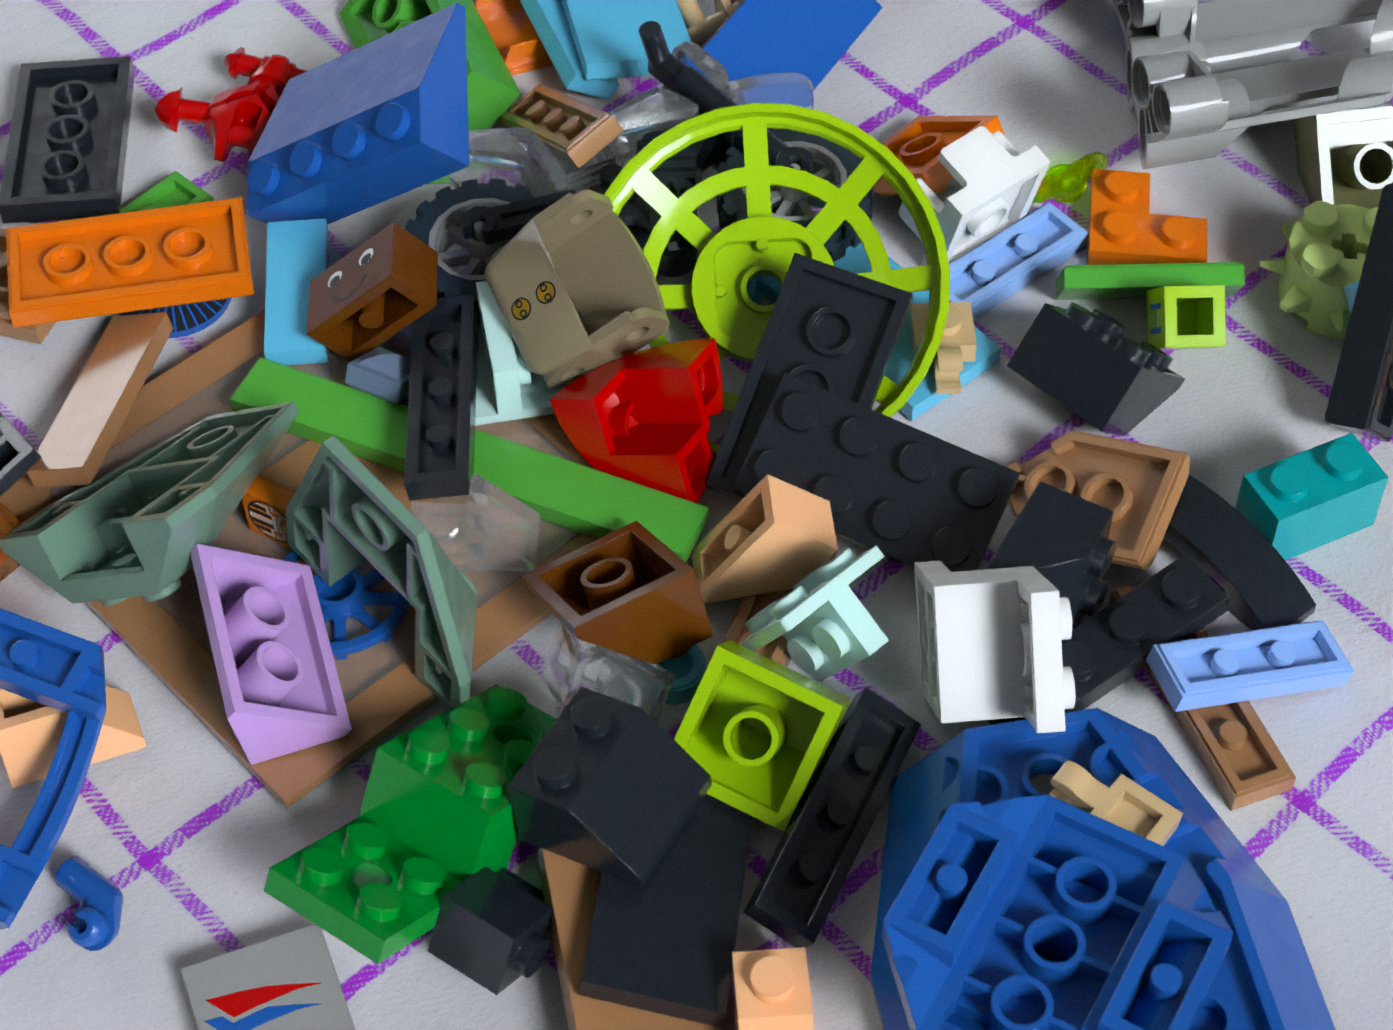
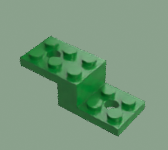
[264,684,556,964]

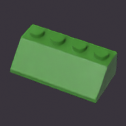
[339,0,521,138]

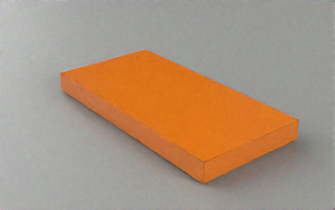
[6,197,255,328]

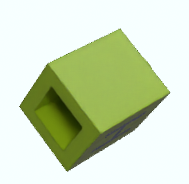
[1146,285,1226,350]

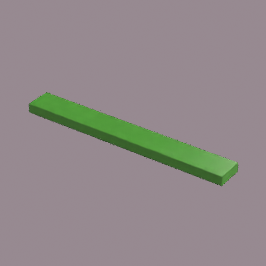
[229,357,709,562]

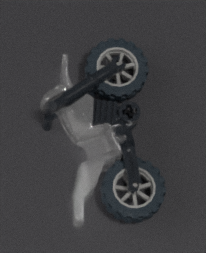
[405,21,874,325]

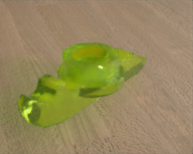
[1032,152,1109,203]

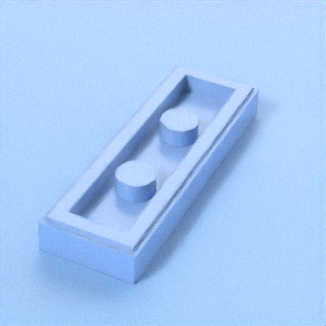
[949,202,1089,320]
[1146,620,1354,712]

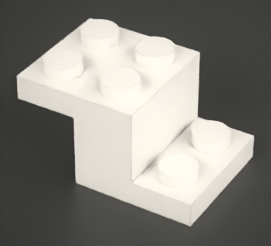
[914,561,1075,733]

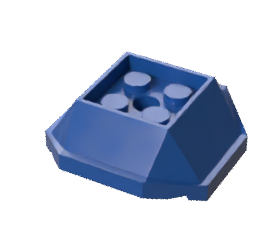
[882,795,1233,1030]

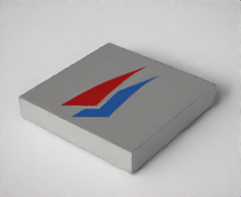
[180,924,355,1030]

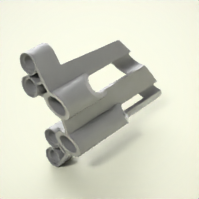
[1113,0,1393,170]

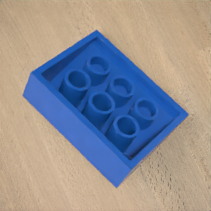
[247,3,470,225]

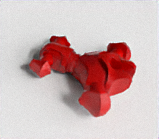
[155,47,307,162]

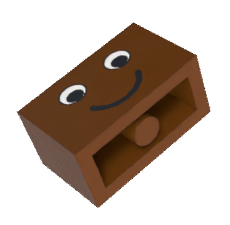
[307,221,438,362]

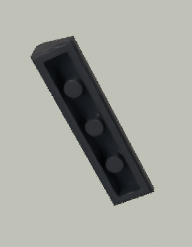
[1325,183,1393,442]

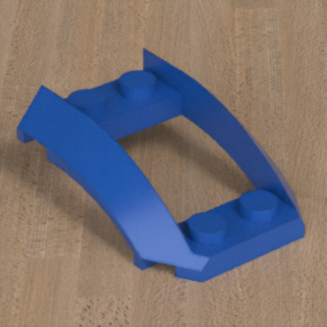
[0,608,106,930]

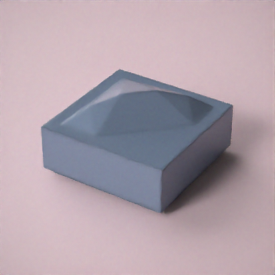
[345,347,411,404]

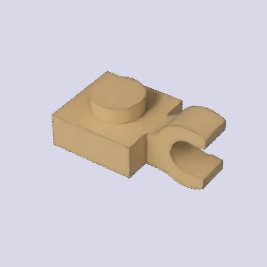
[909,302,977,394]
[1049,760,1183,846]

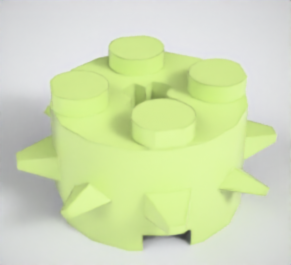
[1260,201,1378,339]

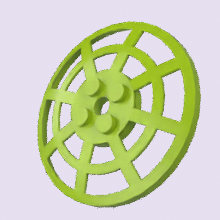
[604,103,950,454]

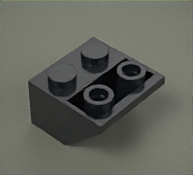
[1007,302,1185,436]

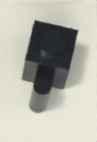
[428,866,554,995]

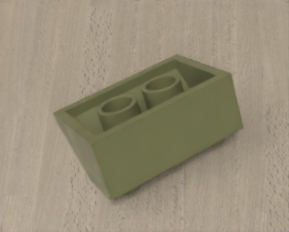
[1294,106,1393,209]

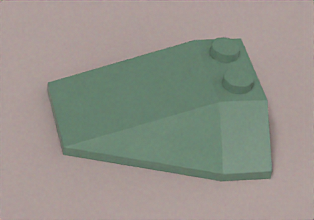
[0,401,299,606]
[285,436,478,709]

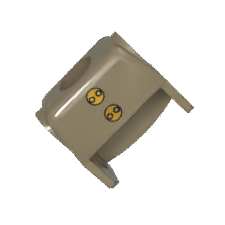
[485,190,670,389]

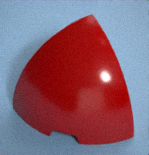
[550,338,723,503]

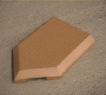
[1005,430,1190,570]

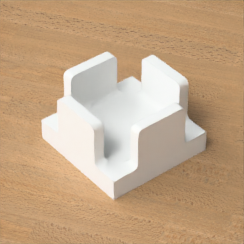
[898,126,1051,266]

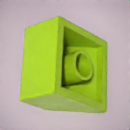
[674,640,852,832]

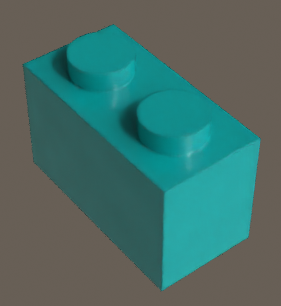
[1235,433,1389,560]

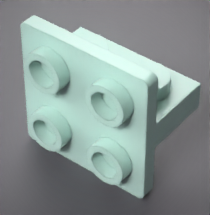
[475,281,564,426]
[739,545,889,682]

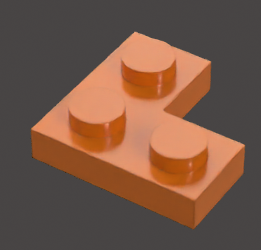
[1087,169,1208,265]

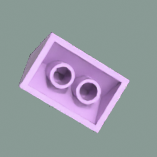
[190,543,352,765]

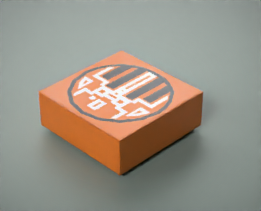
[242,476,295,549]

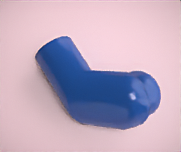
[55,856,123,951]

